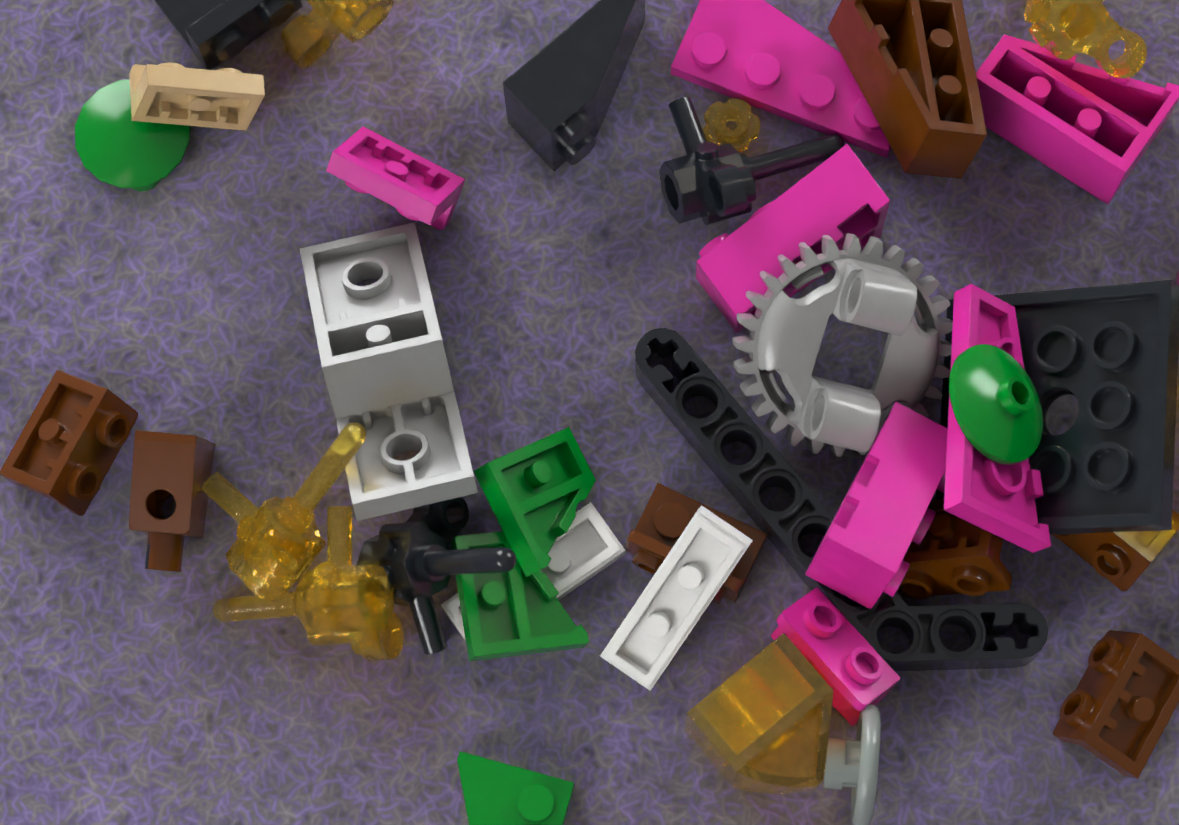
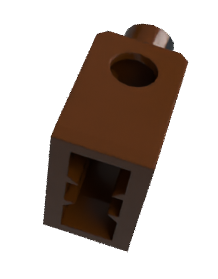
[129,430,215,572]

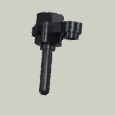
[659,97,845,225]
[356,497,517,655]

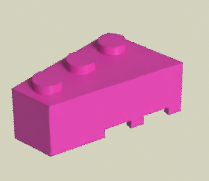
[976,34,1179,205]
[695,144,890,333]
[805,402,948,609]

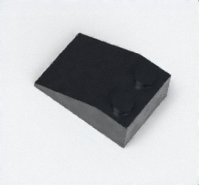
[503,0,645,171]

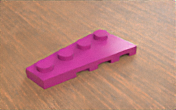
[671,0,891,158]
[944,284,1051,553]

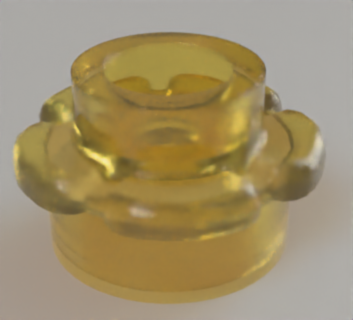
[703,98,761,153]

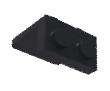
[154,0,303,70]

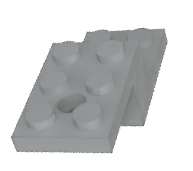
[300,222,478,521]

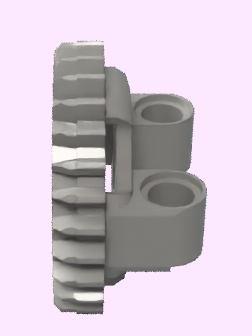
[732,233,953,457]

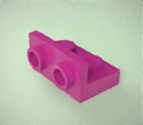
[326,126,465,230]
[770,587,901,727]

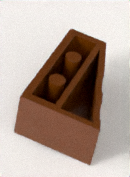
[828,0,987,179]

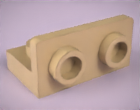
[129,62,265,131]

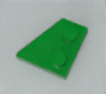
[473,427,596,577]
[450,531,589,662]

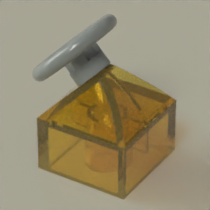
[685,633,881,825]

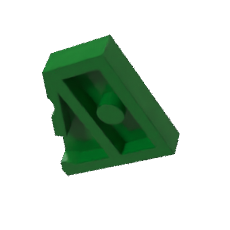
[457,751,575,825]

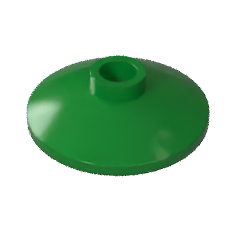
[949,344,1043,465]

